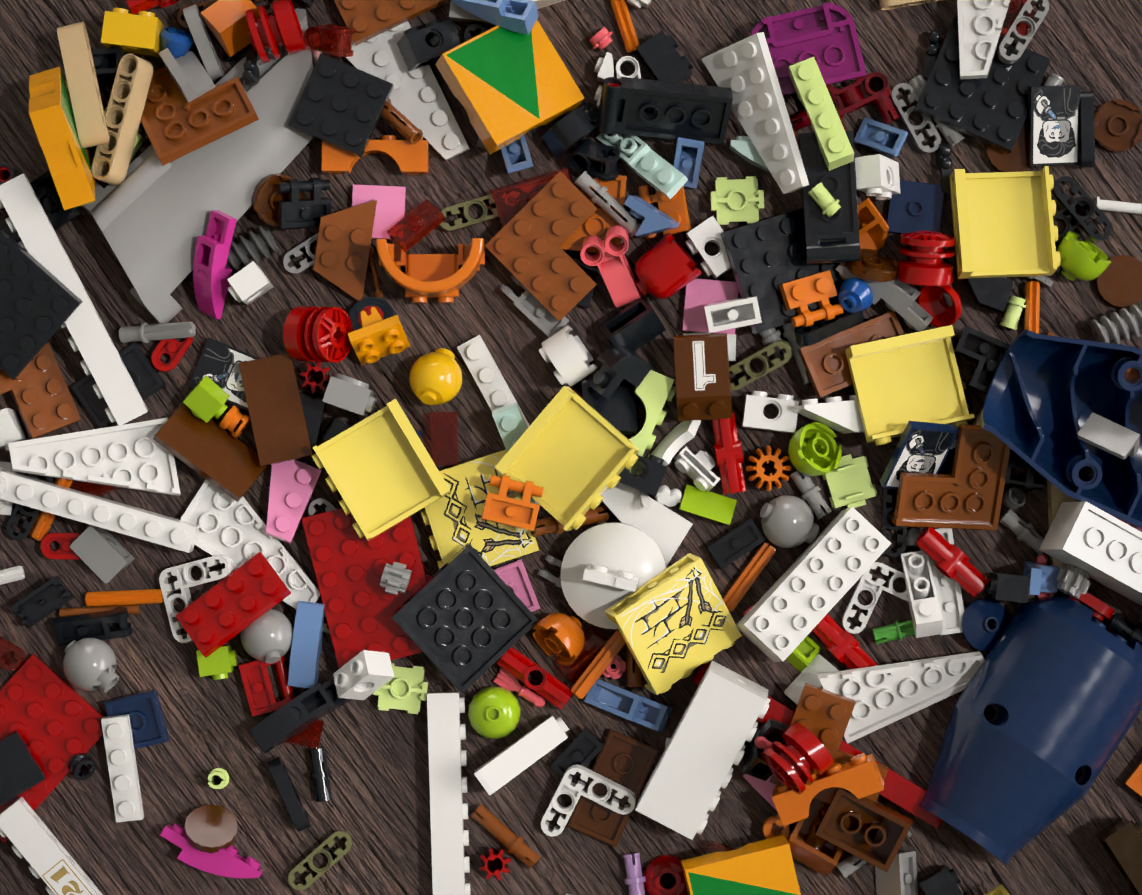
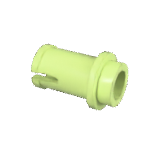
[808,182,841,217]
[1000,295,1026,330]
[208,768,229,789]

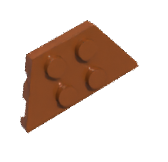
[313,199,377,301]

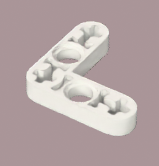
[159,555,234,643]
[842,562,908,634]
[541,764,636,837]

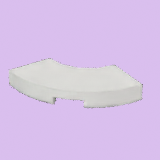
[644,420,701,468]

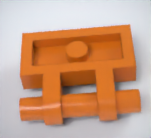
[638,185,691,239]
[779,270,843,327]
[481,475,544,531]

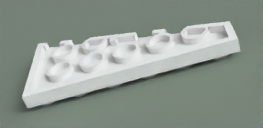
[957,0,1011,79]
[330,21,470,161]
[702,32,809,194]
[8,418,181,496]
[180,479,321,610]
[816,651,984,744]

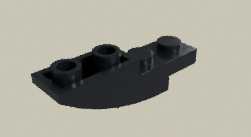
[249,678,353,754]

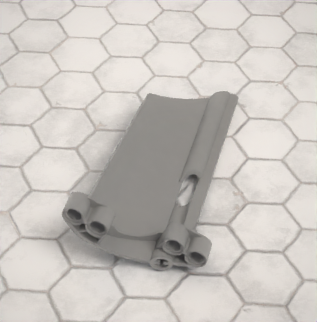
[81,8,314,324]

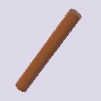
[59,604,140,617]

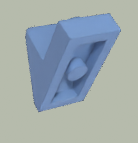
[854,117,908,159]
[501,135,533,173]
[674,137,704,189]
[624,195,680,237]
[1023,561,1059,595]

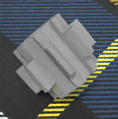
[380,562,412,595]
[1056,564,1091,599]

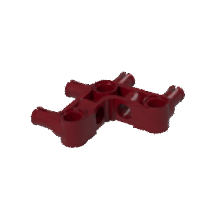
[789,72,900,132]

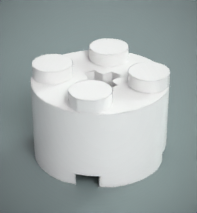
[539,325,598,387]

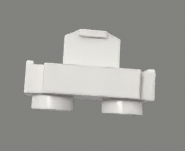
[674,446,720,491]

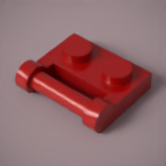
[238,654,297,717]

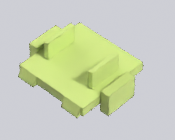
[710,176,764,225]
[822,454,877,508]
[373,663,429,714]

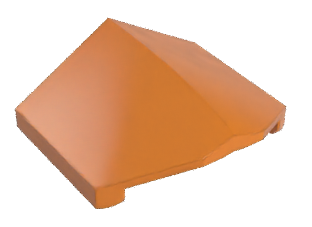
[199,0,260,57]
[857,198,889,250]

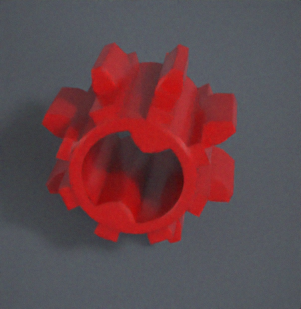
[300,362,331,394]
[479,847,511,880]

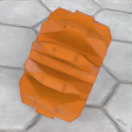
[746,446,791,491]

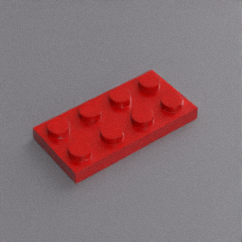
[176,551,291,658]

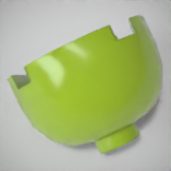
[1057,231,1111,281]
[788,422,842,477]
[468,686,521,739]

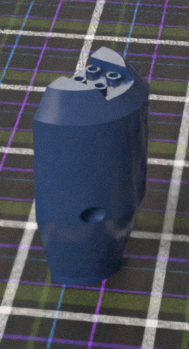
[981,329,1142,528]
[919,594,1142,865]

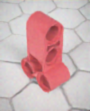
[580,225,642,308]

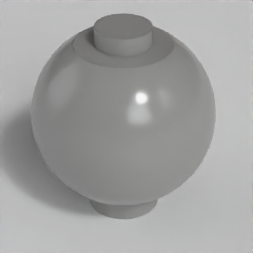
[760,495,819,548]
[240,608,293,664]
[63,638,119,692]

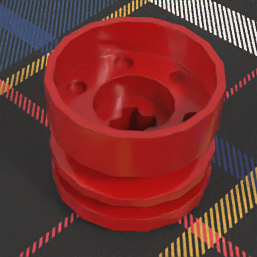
[246,0,307,64]
[897,230,956,286]
[283,306,353,363]
[762,722,834,795]

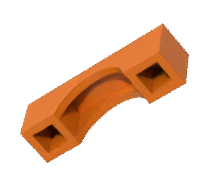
[322,135,429,175]
[772,753,884,826]

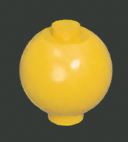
[409,348,462,405]

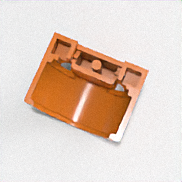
[376,238,485,303]

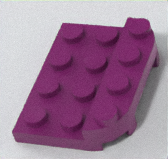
[751,3,867,96]

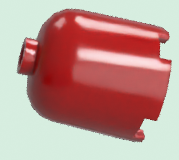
[635,232,702,299]

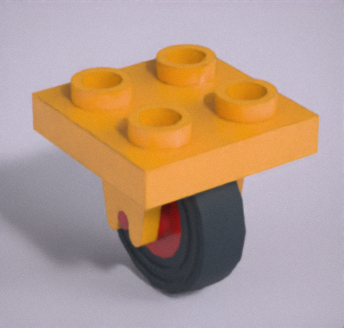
[348,297,411,365]

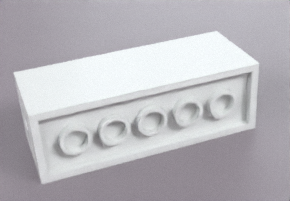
[1039,501,1142,606]
[736,507,891,662]
[635,660,771,840]

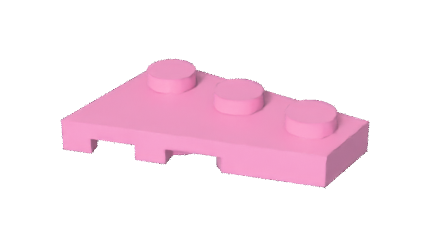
[266,460,322,544]

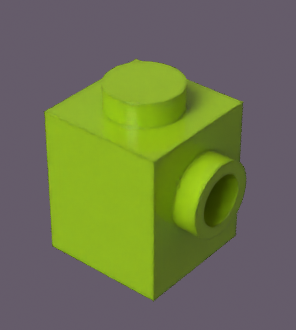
[183,375,230,423]
[196,645,238,680]

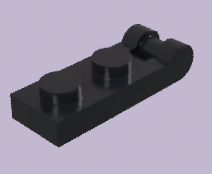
[54,607,133,646]

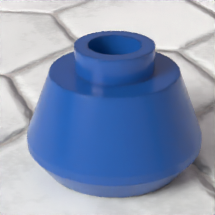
[160,27,195,59]
[838,278,873,313]

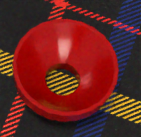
[918,285,962,328]
[643,855,688,895]

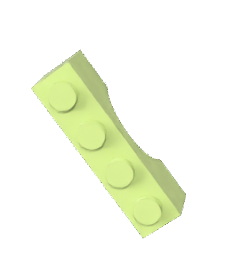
[789,57,854,171]
[629,370,676,476]

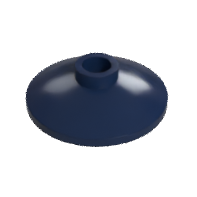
[961,598,1010,651]

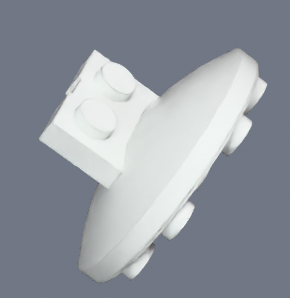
[560,522,667,629]

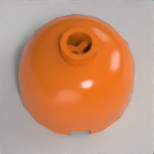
[533,612,585,666]

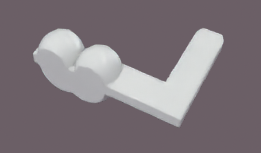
[637,485,682,510]

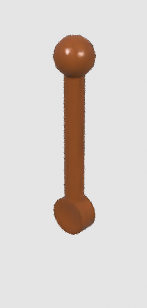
[368,246,384,298]

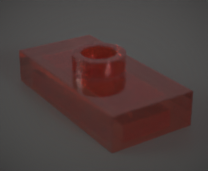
[387,199,446,252]
[430,412,459,466]

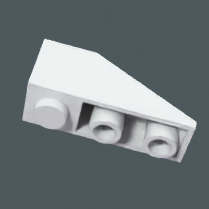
[793,395,864,434]
[901,550,943,638]

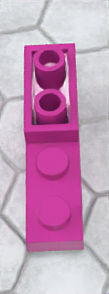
[193,210,237,319]
[160,823,264,879]

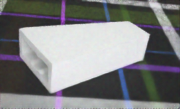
[601,482,693,566]
[474,715,569,796]

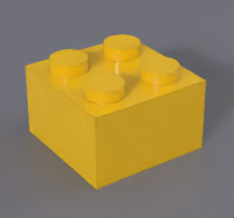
[101,8,164,57]

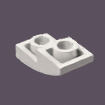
[594,52,614,109]

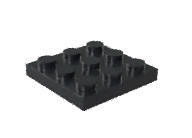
[288,53,394,158]

